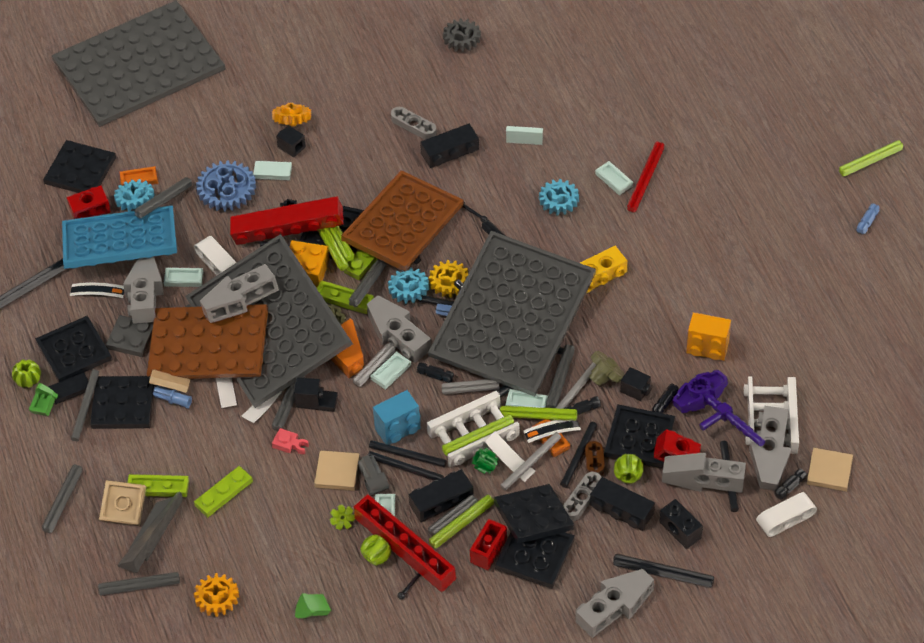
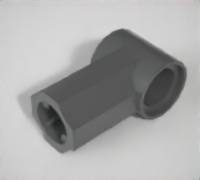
[358,455,389,495]

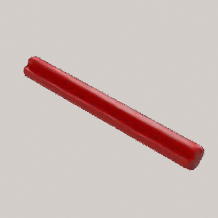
[627,141,664,213]

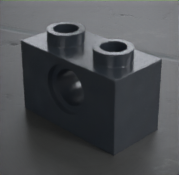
[659,499,703,549]

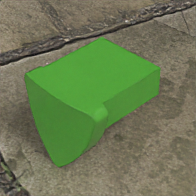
[29,383,58,416]
[295,593,331,618]

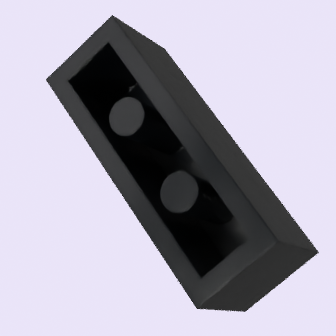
[420,123,479,168]
[409,469,474,523]
[590,477,655,531]

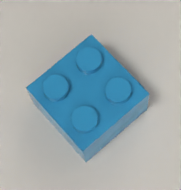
[373,390,421,445]

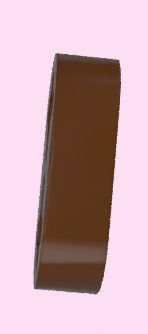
[585,441,604,476]

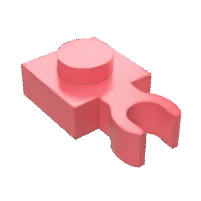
[272,428,309,454]

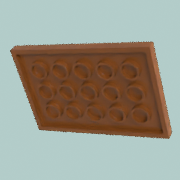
[341,170,464,272]
[147,304,268,379]

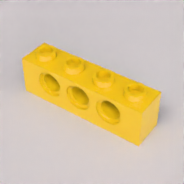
[580,246,628,293]

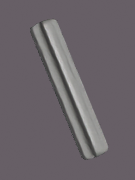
[353,343,395,387]
[441,379,499,395]

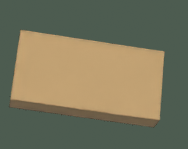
[149,370,191,393]

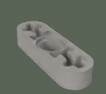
[391,107,437,140]
[563,472,601,521]

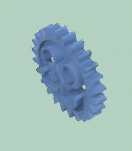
[196,160,256,212]

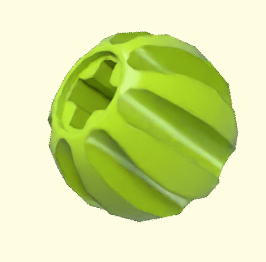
[12,359,41,388]
[614,454,644,484]
[360,535,391,565]

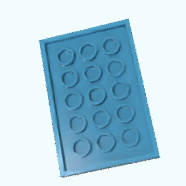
[62,205,177,269]

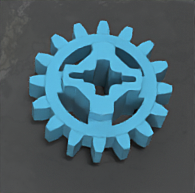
[114,179,155,212]
[539,179,579,215]
[388,267,429,304]

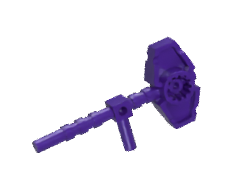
[673,370,765,447]

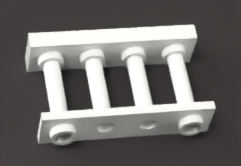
[744,377,799,454]
[427,391,520,468]

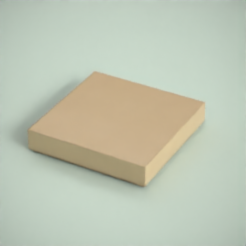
[807,448,853,491]
[314,451,360,491]
[99,480,146,526]

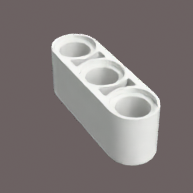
[194,236,236,275]
[756,492,817,537]

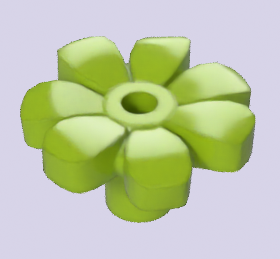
[330,504,355,530]

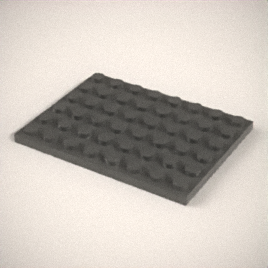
[52,0,225,127]
[428,231,596,397]
[185,234,353,408]

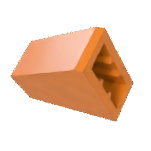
[331,318,364,378]

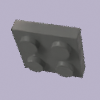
[106,315,153,357]

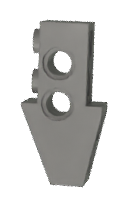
[123,256,164,324]
[200,264,279,323]
[367,296,431,363]
[749,406,791,491]
[662,453,746,493]
[576,569,654,638]

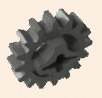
[443,18,481,52]

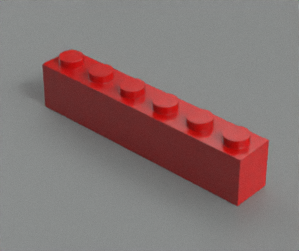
[230,196,343,245]
[353,494,456,593]

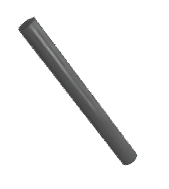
[71,369,99,441]

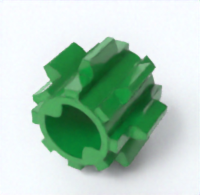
[472,448,498,474]

